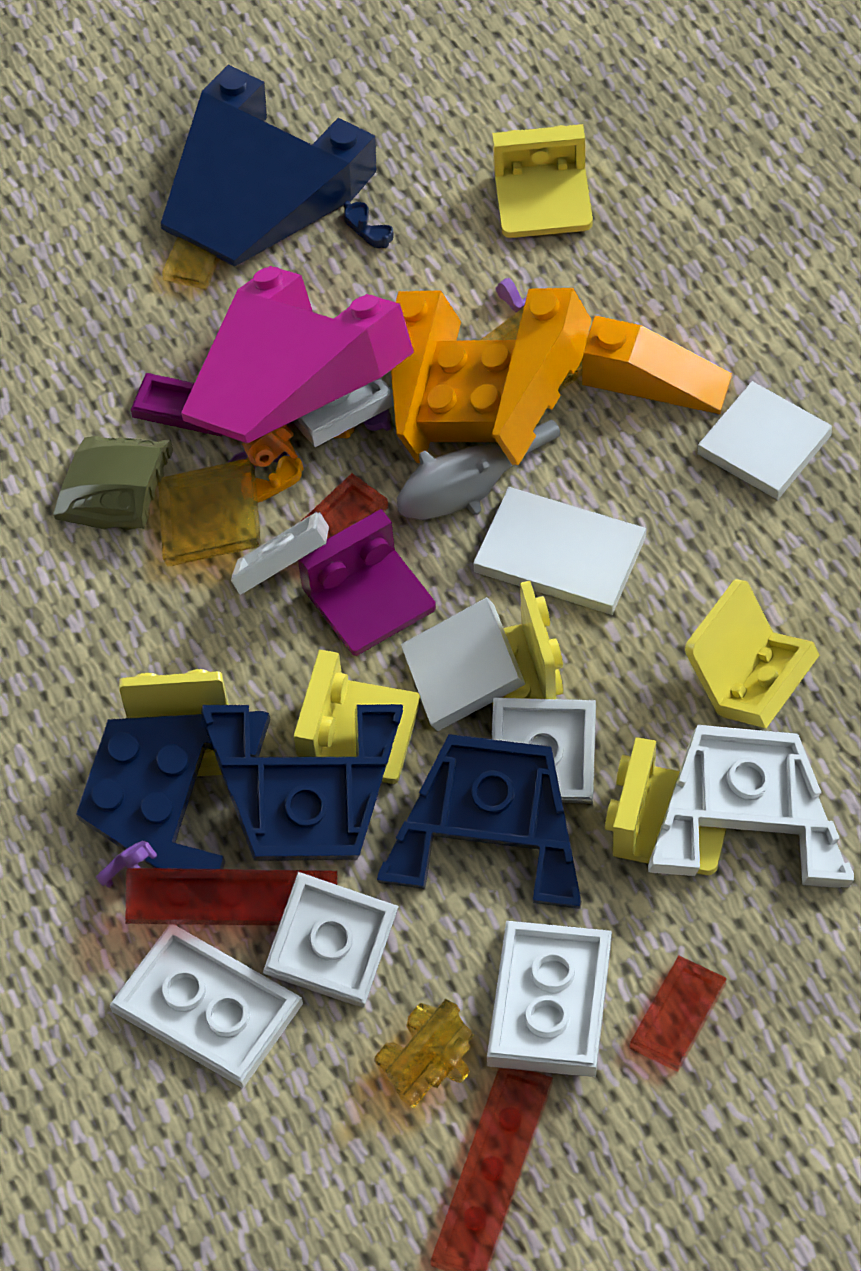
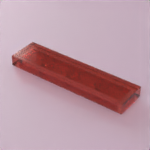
[125,868,337,926]
[430,1068,553,1271]

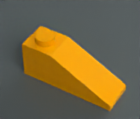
[582,316,732,414]

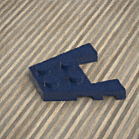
[201,704,403,861]
[76,711,271,904]
[377,734,582,909]

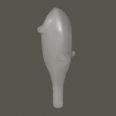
[397,420,560,521]

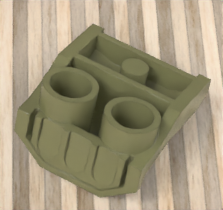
[54,436,173,530]

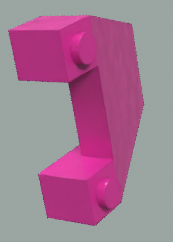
[181,266,414,443]

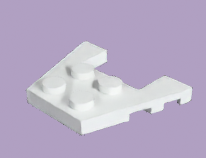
[648,725,854,888]

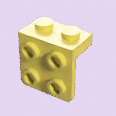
[492,124,593,238]
[685,579,820,729]
[605,737,727,875]

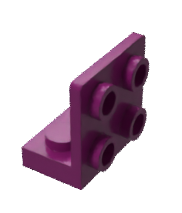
[298,509,436,656]

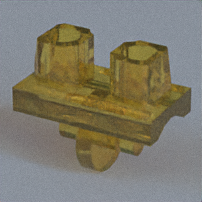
[374,999,474,1108]

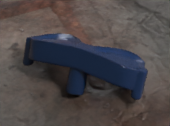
[344,201,394,248]

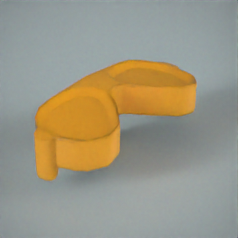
[242,456,304,503]

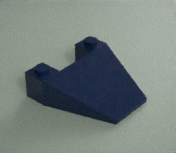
[161,64,376,267]

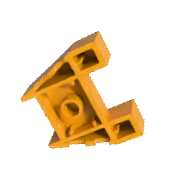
[391,288,592,465]

